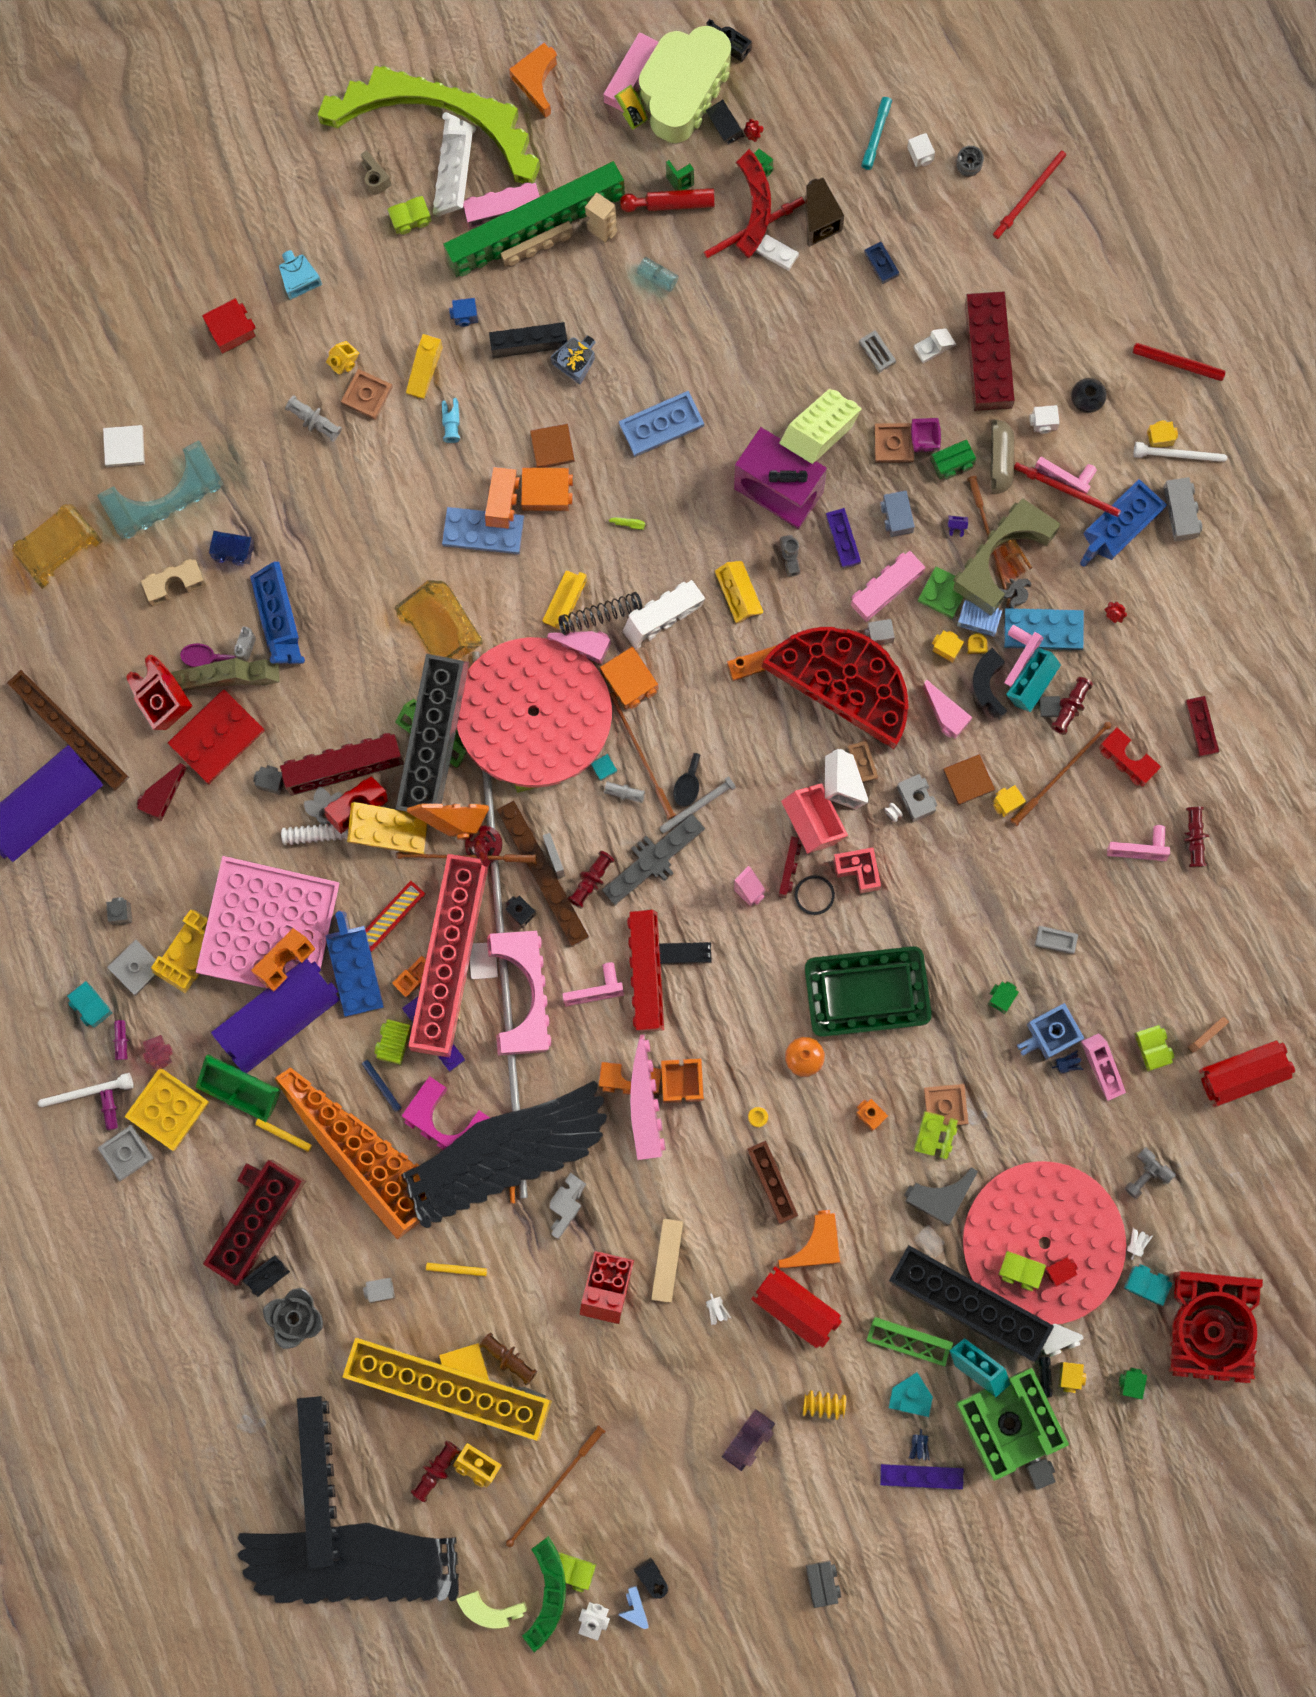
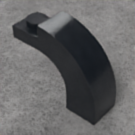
[971,648,1007,720]

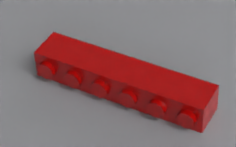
[627,909,664,1032]

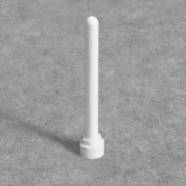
[1134,442,1227,462]
[38,1073,133,1107]

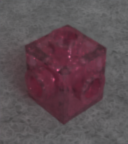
[143,1035,174,1070]

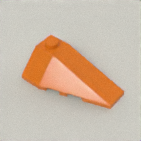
[407,804,489,840]

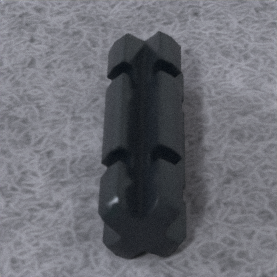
[769,470,808,482]
[1039,1357,1052,1398]

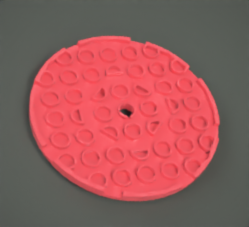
[457,637,612,788]
[963,1161,1126,1324]

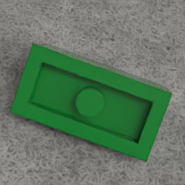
[666,160,694,190]

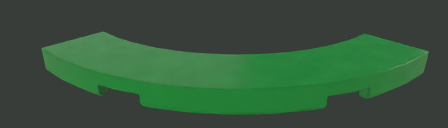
[522,1536,566,1653]

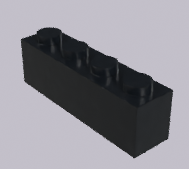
[489,322,567,358]

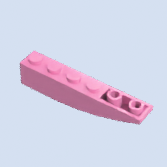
[630,1035,666,1160]

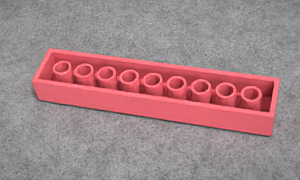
[408,854,488,1058]

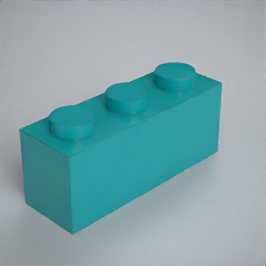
[1006,647,1061,712]
[950,1338,1011,1397]

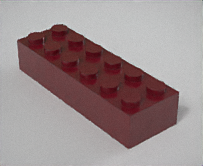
[965,291,1015,411]
[280,733,404,796]
[203,1160,306,1286]

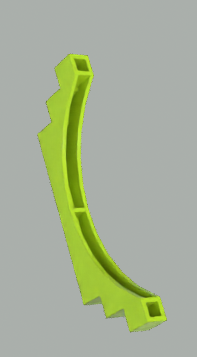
[318,66,540,184]

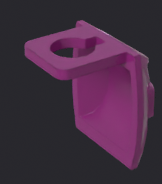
[911,418,941,452]

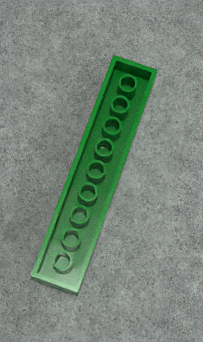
[443,161,625,278]

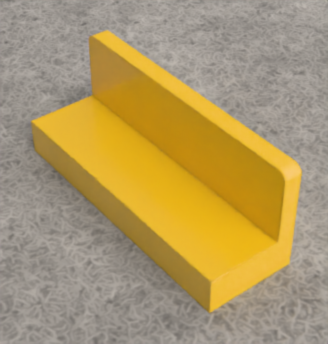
[715,561,763,623]
[542,571,587,630]

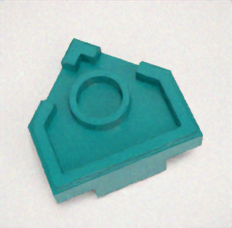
[888,1372,933,1417]

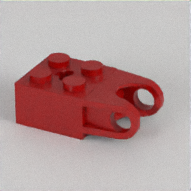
[126,655,193,730]

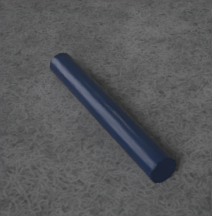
[362,1059,402,1113]

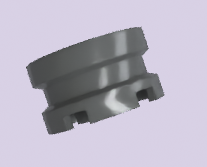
[956,146,984,176]

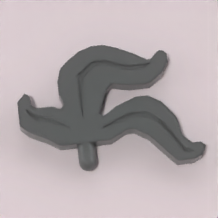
[999,578,1031,608]

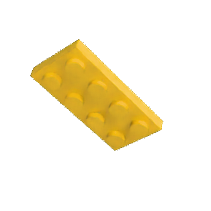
[347,802,427,854]

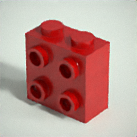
[202,298,256,354]

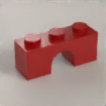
[1099,727,1161,787]
[324,776,388,834]

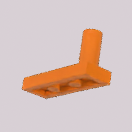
[727,645,777,681]

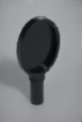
[673,753,701,807]

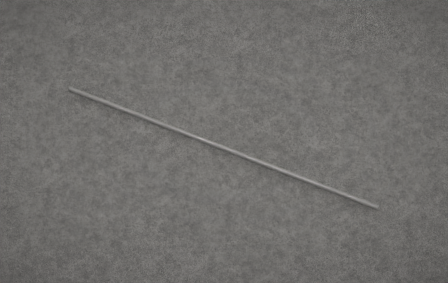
[472,652,528,1199]

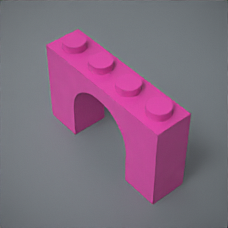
[402,1076,490,1150]

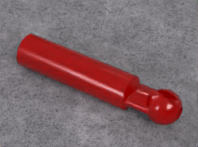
[620,188,715,213]

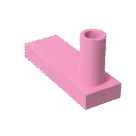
[1035,457,1097,494]
[1004,625,1044,687]
[1107,825,1170,861]
[562,963,624,1007]

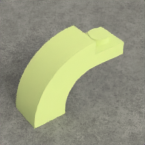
[457,1591,527,1628]

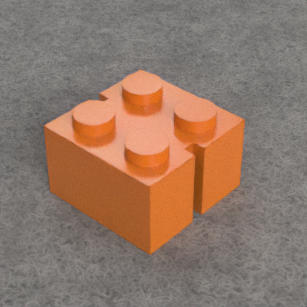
[661,1059,704,1103]

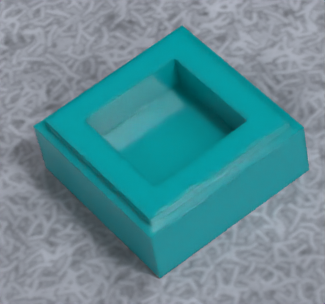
[591,754,617,781]

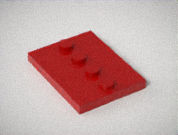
[168,689,265,785]

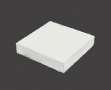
[103,425,145,467]

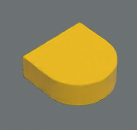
[967,633,988,654]

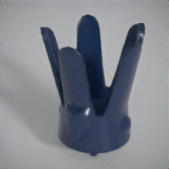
[1052,1050,1084,1074]
[908,1429,930,1461]

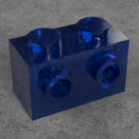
[209,531,254,566]

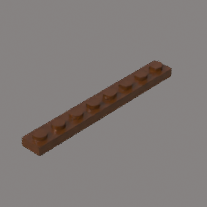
[7,670,130,791]
[497,800,589,947]

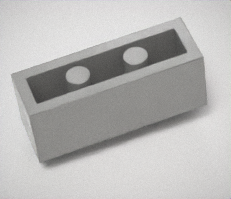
[1163,477,1202,542]

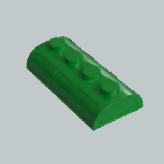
[195,1054,280,1122]

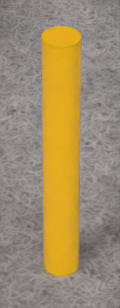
[255,1119,312,1152]
[426,1262,487,1276]

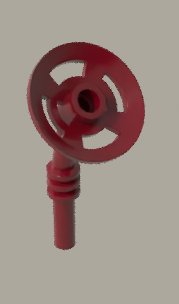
[465,825,502,867]

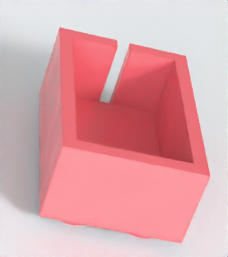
[781,783,848,854]

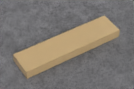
[651,1219,683,1303]

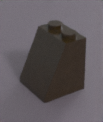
[805,177,844,247]

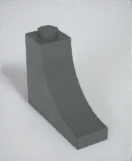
[904,1167,978,1226]

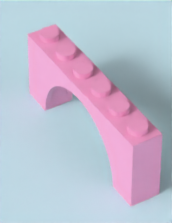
[487,931,551,1056]

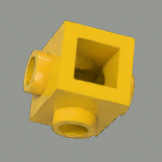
[326,341,360,374]

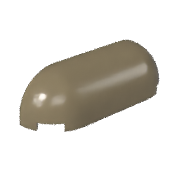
[991,419,1015,494]

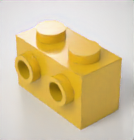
[452,1443,502,1488]

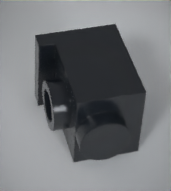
[505,895,537,928]

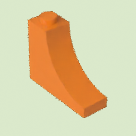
[509,43,557,118]
[778,1210,840,1269]

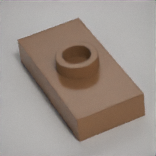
[847,740,878,783]

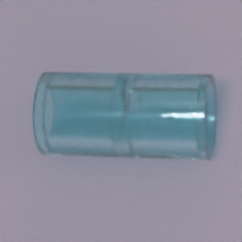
[637,257,679,292]

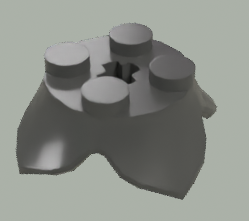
[263,1288,323,1349]

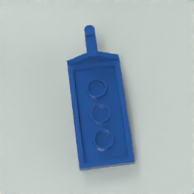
[1080,479,1167,567]
[250,561,305,664]
[325,911,384,1017]

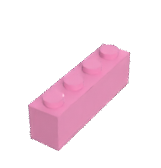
[603,32,659,112]
[463,183,539,230]
[851,551,926,622]

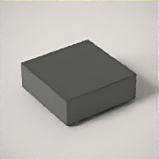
[1039,696,1060,717]

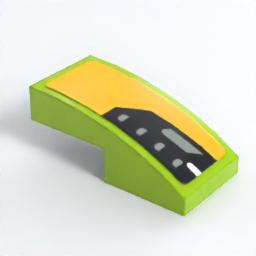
[614,85,648,130]

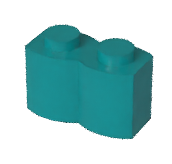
[67,981,113,1028]
[1123,1264,1173,1306]

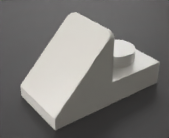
[913,329,956,363]

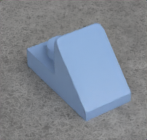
[619,1585,649,1629]

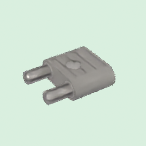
[234,626,256,662]

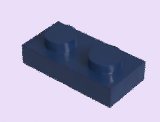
[864,242,899,284]

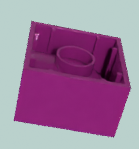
[734,427,827,530]

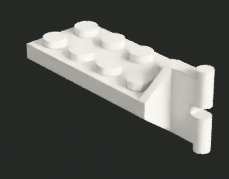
[433,112,476,216]

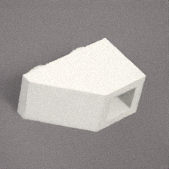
[1042,1324,1084,1357]

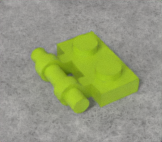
[914,1111,958,1159]

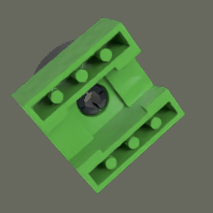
[954,1368,1069,1481]

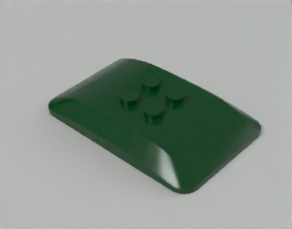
[804,946,932,1037]

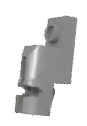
[550,1173,586,1240]

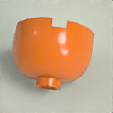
[785,1037,825,1077]

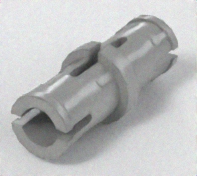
[604,781,645,803]

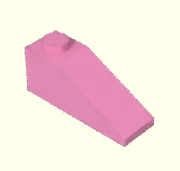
[547,631,611,664]
[923,680,972,739]
[734,866,765,906]
[1081,1034,1126,1101]

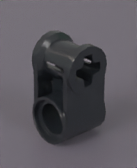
[634,1557,668,1599]

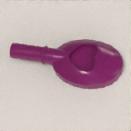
[180,643,236,667]

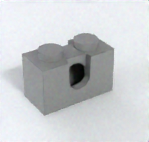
[897,774,937,822]

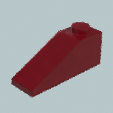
[137,763,187,821]

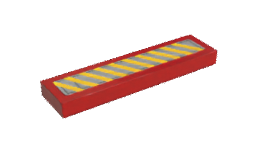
[365,880,426,952]

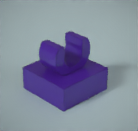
[947,515,968,537]

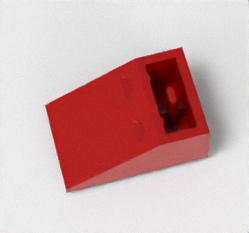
[579,1251,634,1324]

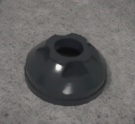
[1071,378,1107,413]

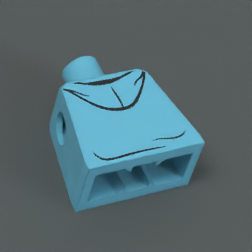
[279,250,322,300]

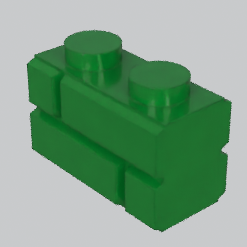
[930,439,976,479]

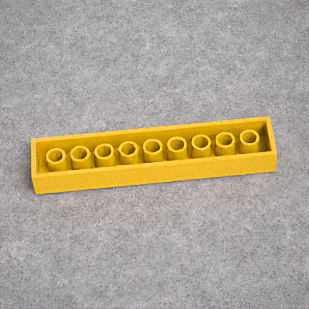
[342,1337,552,1441]

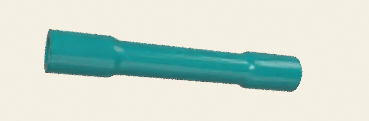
[861,97,893,170]

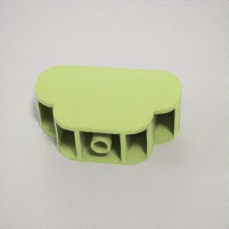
[639,26,731,143]

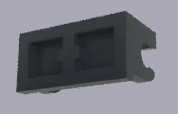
[705,99,745,145]
[243,1255,290,1297]

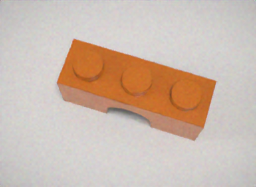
[251,928,315,992]
[599,1062,662,1097]

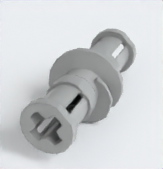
[285,395,342,442]

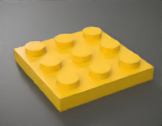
[125,1067,209,1151]

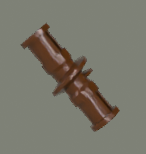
[479,1332,538,1385]

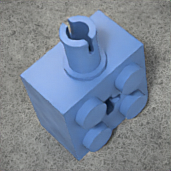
[1017,1003,1084,1060]

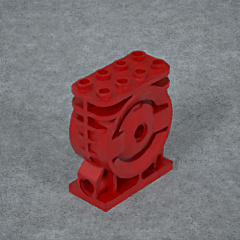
[1169,1271,1263,1383]

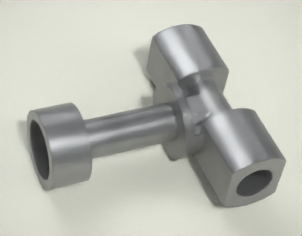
[780,535,800,577]
[1124,1147,1176,1199]

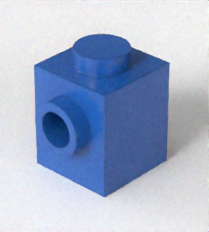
[449,298,478,327]

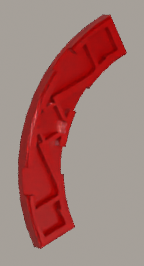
[735,148,771,259]

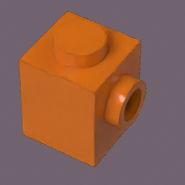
[856,1099,888,1131]

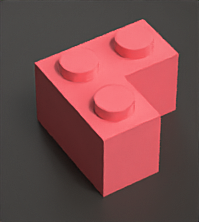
[833,848,881,894]

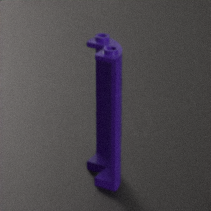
[0,745,103,862]
[211,958,340,1073]

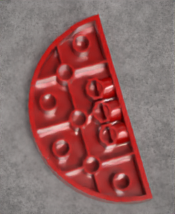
[761,627,909,750]

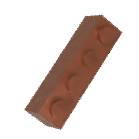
[747,1141,798,1225]

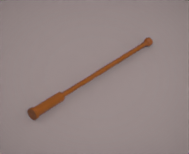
[967,476,1011,608]
[610,692,676,820]
[1010,722,1112,827]
[396,851,537,864]
[506,1425,606,1548]

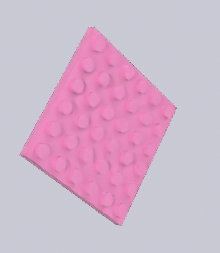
[196,856,339,989]

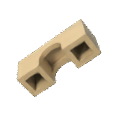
[585,192,617,242]
[141,559,207,607]

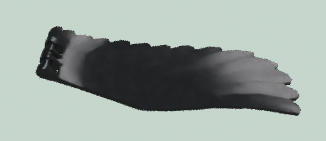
[401,1081,607,1228]
[237,1523,459,1604]

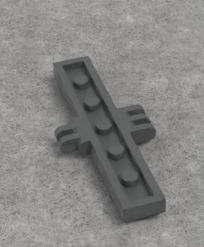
[602,814,705,906]

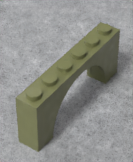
[953,498,1061,616]

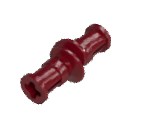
[1051,677,1093,735]
[1184,807,1209,867]
[567,850,615,909]
[411,1440,461,1502]

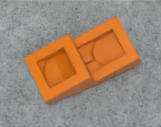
[392,956,426,997]

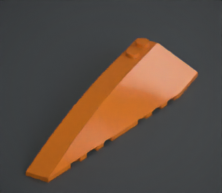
[275,1067,427,1240]

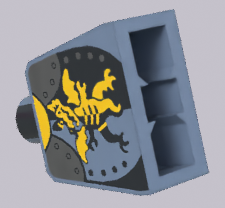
[551,335,596,384]

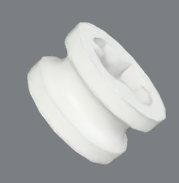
[884,803,903,822]

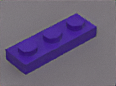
[826,508,861,569]

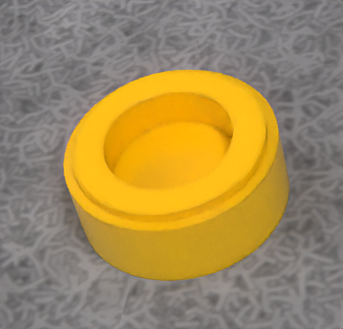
[748,1107,768,1128]

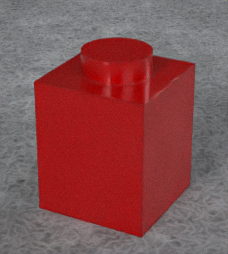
[1045,1256,1078,1287]

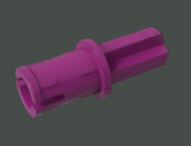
[112,1020,129,1060]
[100,1089,118,1130]

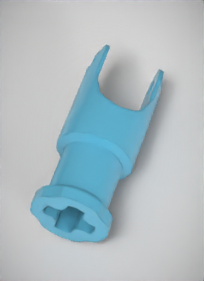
[442,398,460,443]

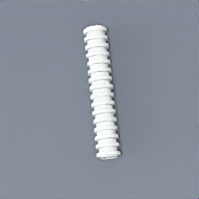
[281,824,348,845]

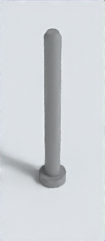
[660,776,736,833]

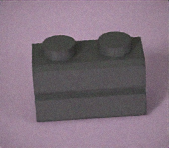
[806,1560,842,1608]

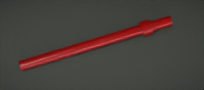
[992,150,1067,239]
[703,197,805,259]
[1014,462,1121,517]

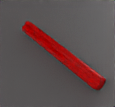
[1132,343,1226,381]

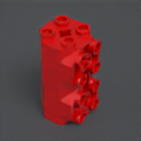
[1199,1040,1296,1108]
[750,1266,842,1349]

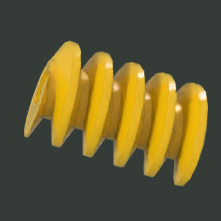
[803,1390,846,1420]

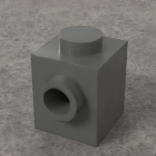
[253,765,284,795]
[106,897,132,925]
[1025,1457,1056,1490]

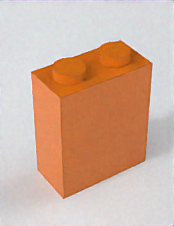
[521,468,573,511]
[600,646,659,710]

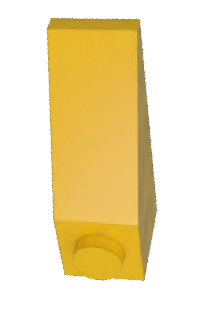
[406,334,443,399]

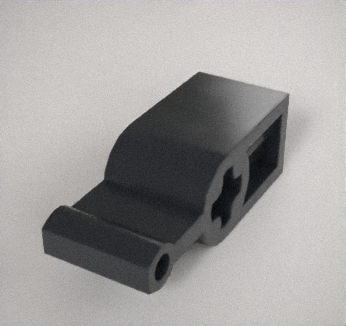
[706,19,752,63]

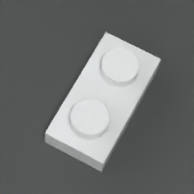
[756,234,799,271]

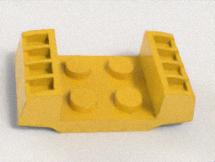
[151,909,208,993]

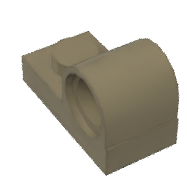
[361,150,391,195]

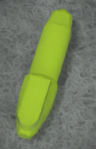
[609,517,645,530]

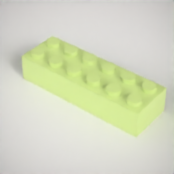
[779,389,862,464]

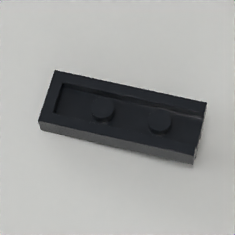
[659,942,712,964]

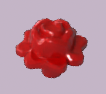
[744,119,764,142]
[1104,602,1127,623]

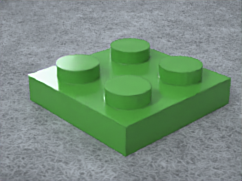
[918,566,964,619]

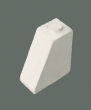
[825,749,868,810]

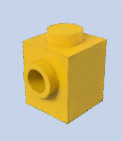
[1147,420,1178,448]
[932,630,964,663]
[993,785,1026,817]
[1058,1362,1086,1393]

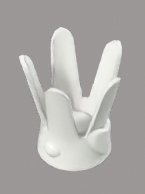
[1127,1228,1153,1260]
[706,1293,731,1325]

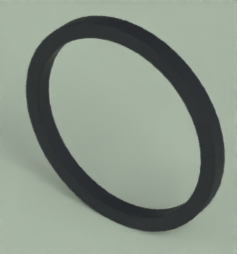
[795,875,835,915]

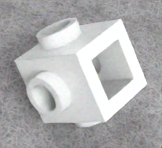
[578,1602,610,1641]

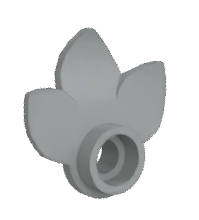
[304,787,342,825]

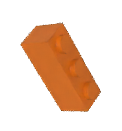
[485,467,520,529]

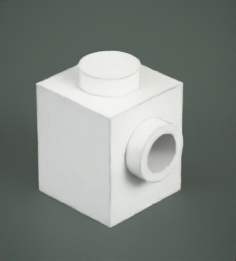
[907,133,935,167]
[1029,405,1059,434]

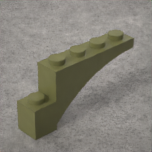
[171,658,280,691]

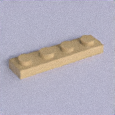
[501,221,573,267]

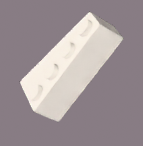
[623,580,705,650]

